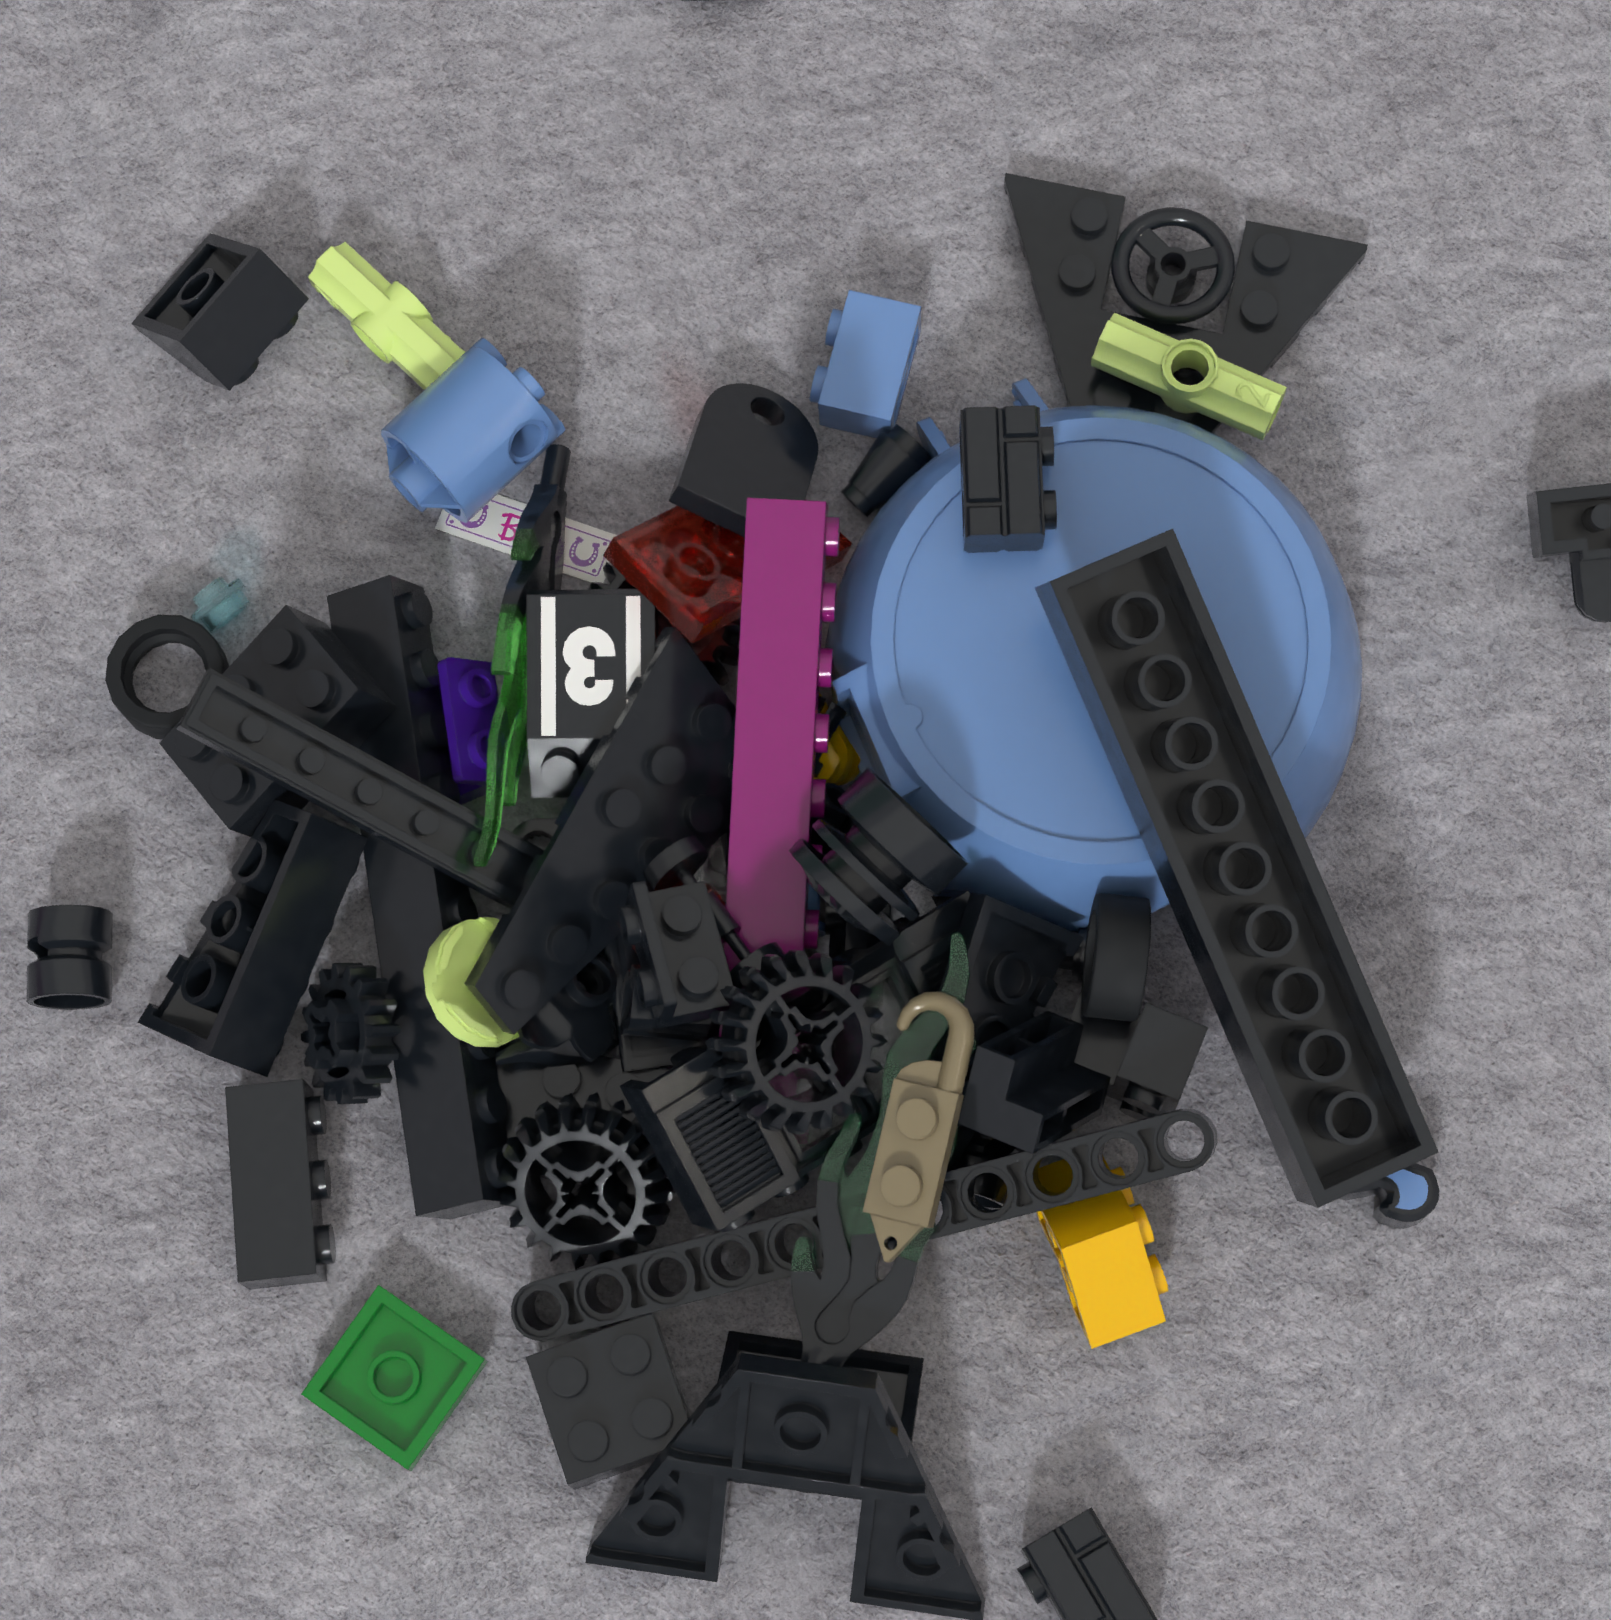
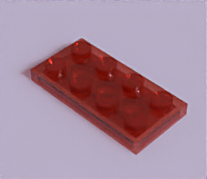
[603,499,853,643]

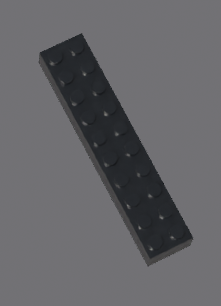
[1035,529,1439,1208]

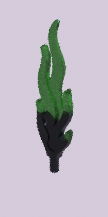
[473,444,571,867]

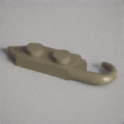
[863,992,974,1263]

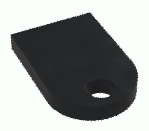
[669,383,819,538]

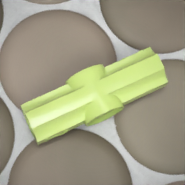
[308,242,465,390]
[1091,313,1287,440]

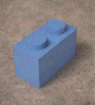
[810,290,921,438]

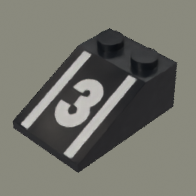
[527,589,659,798]

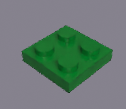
[301,1285,488,1471]

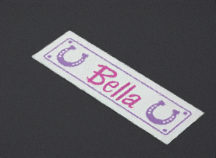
[435,494,622,583]

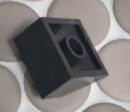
[131,233,309,391]

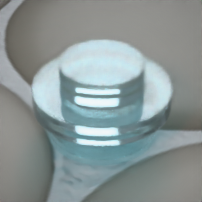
[190,577,251,633]

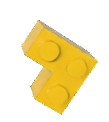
[1036,1157,1169,1349]

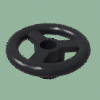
[1111,207,1235,324]

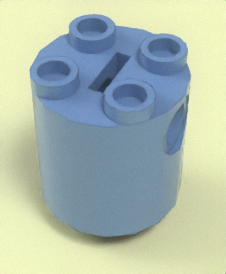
[381,338,566,523]

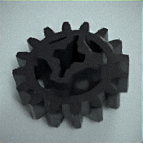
[301,963,401,1105]

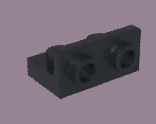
[618,880,733,1029]

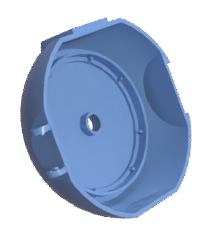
[825,378,1362,932]

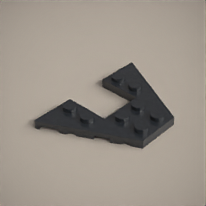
[1004,173,1368,434]
[585,1353,985,1620]

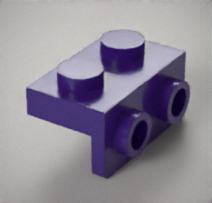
[437,657,511,805]

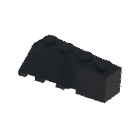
[137,799,368,1077]

